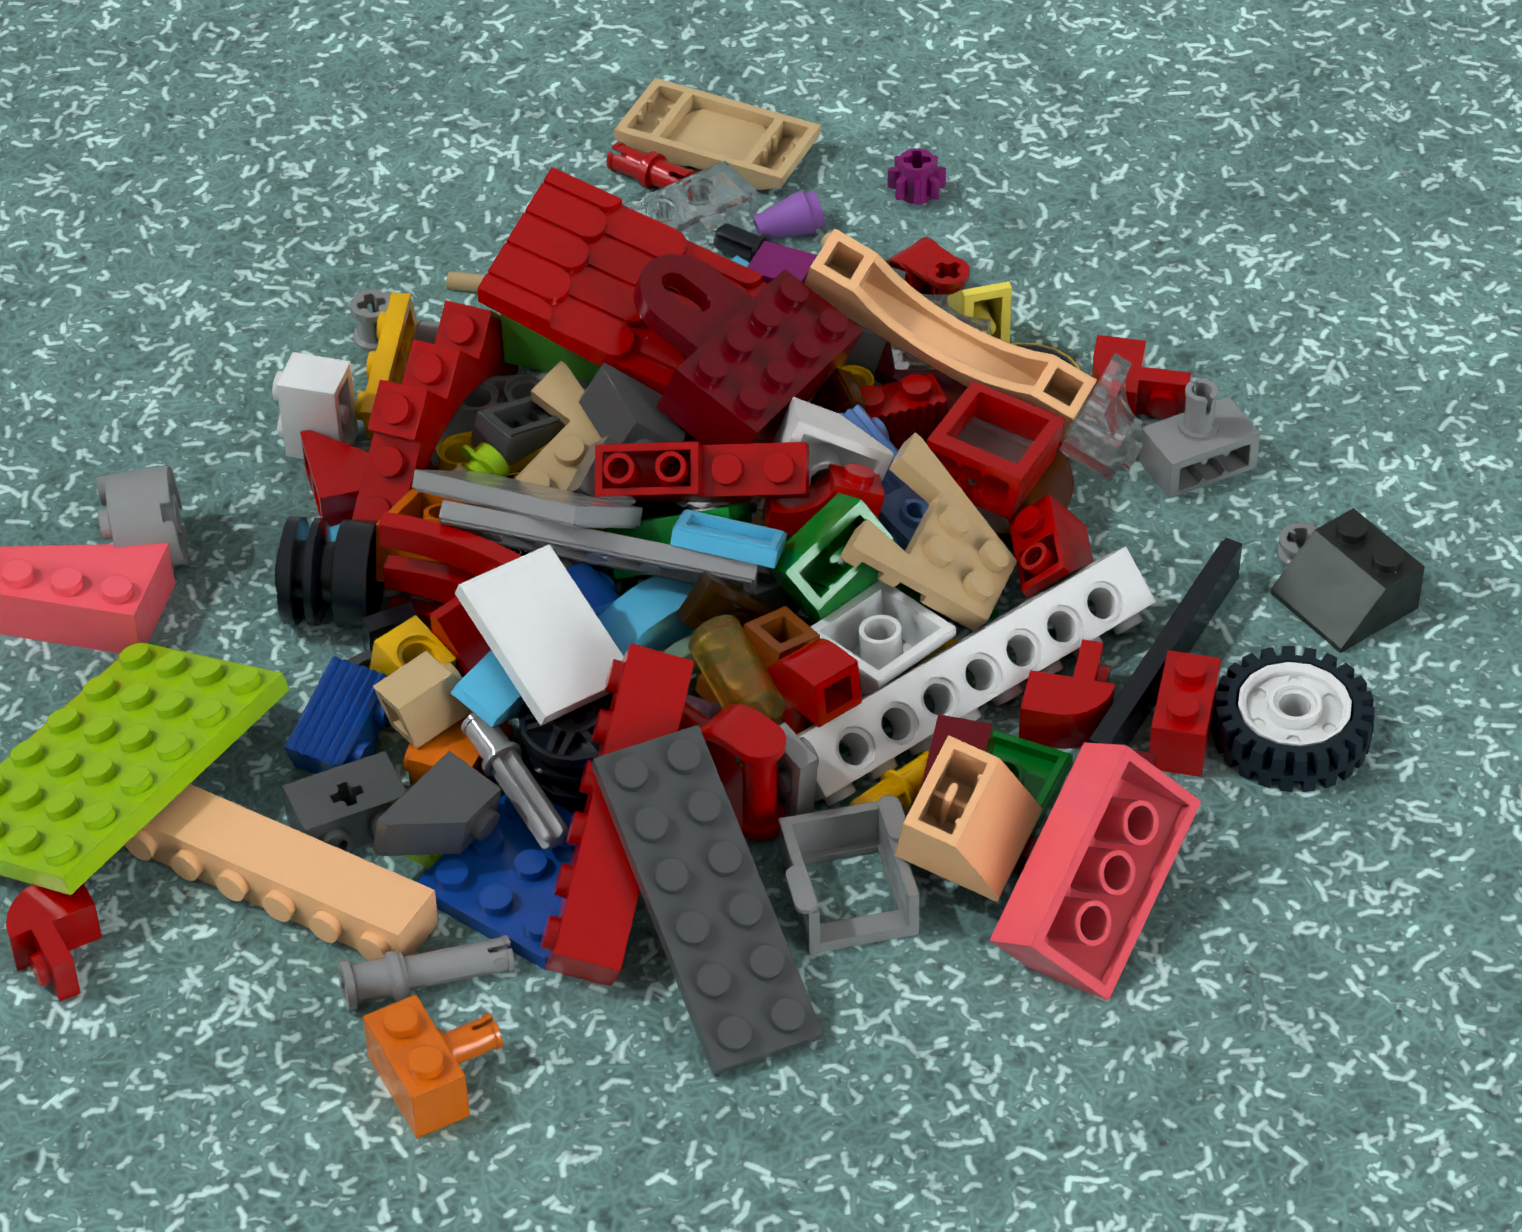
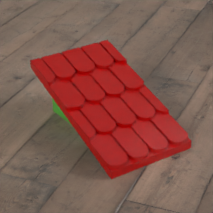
[477,167,777,443]

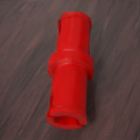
[606,142,699,199]

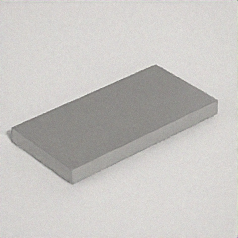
[412,469,643,528]

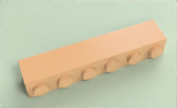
[124,784,439,961]

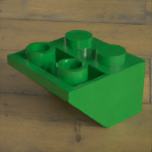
[764,493,895,624]

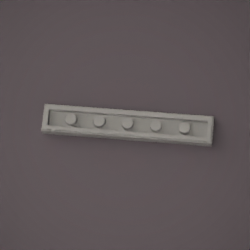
[439,500,758,594]

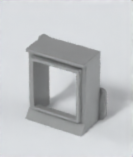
[778,795,919,954]

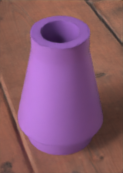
[752,189,826,239]

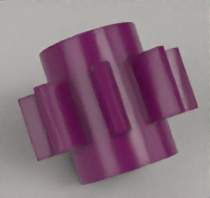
[887,148,946,205]

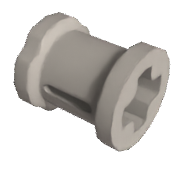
[350,289,390,351]

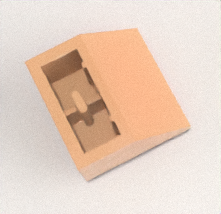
[894,735,1043,902]

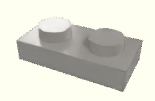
[777,722,819,817]

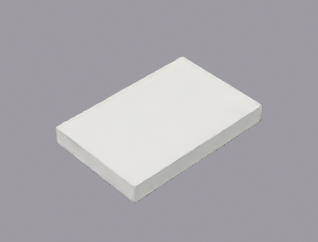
[455,544,624,726]

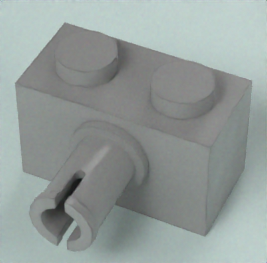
[1139,379,1260,498]

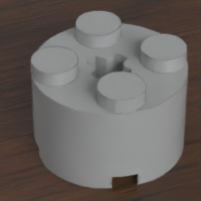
[97,465,189,567]

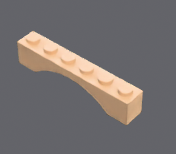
[805,229,1097,442]

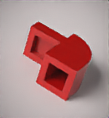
[1091,335,1191,427]
[766,638,862,734]
[1019,639,1115,749]
[6,883,102,1002]

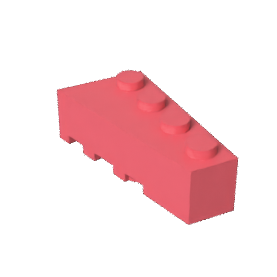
[0,543,175,654]

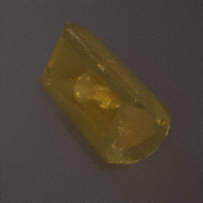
[688,615,785,719]

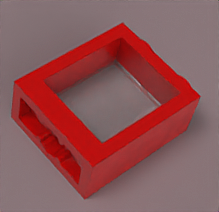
[926,381,1066,520]

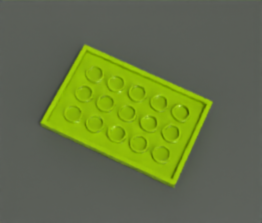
[0,642,290,895]

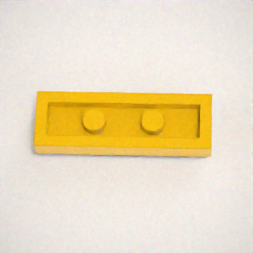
[356,292,418,439]

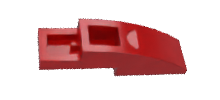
[595,441,809,503]

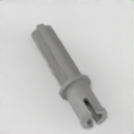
[461,713,568,850]

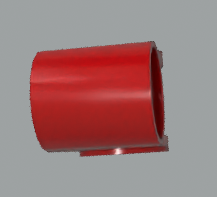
[886,237,970,311]

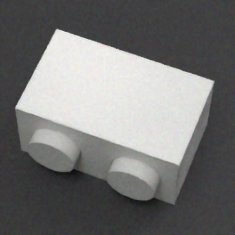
[272,352,359,459]

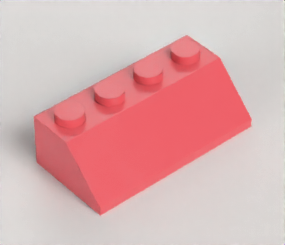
[989,742,1202,1001]

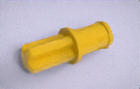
[849,750,929,810]

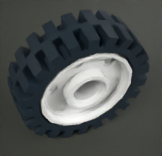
[1212,646,1375,792]

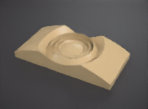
[614,78,821,190]

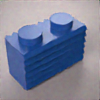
[284,656,391,774]

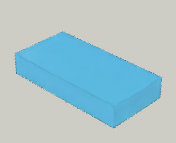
[670,509,787,568]

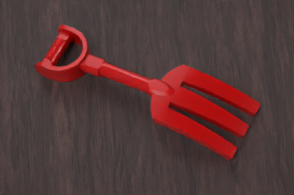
[379,512,786,841]

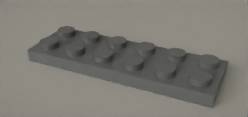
[591,725,824,1076]

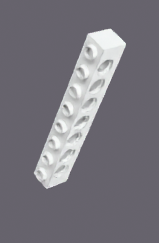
[796,547,1156,806]

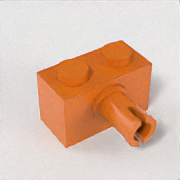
[363,994,503,1138]

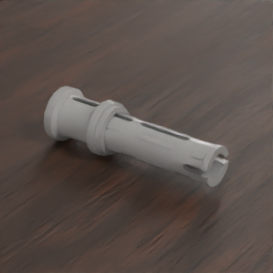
[337,935,515,1012]

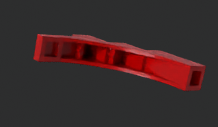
[352,300,519,521]

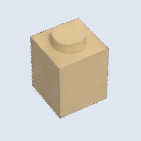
[373,651,470,749]

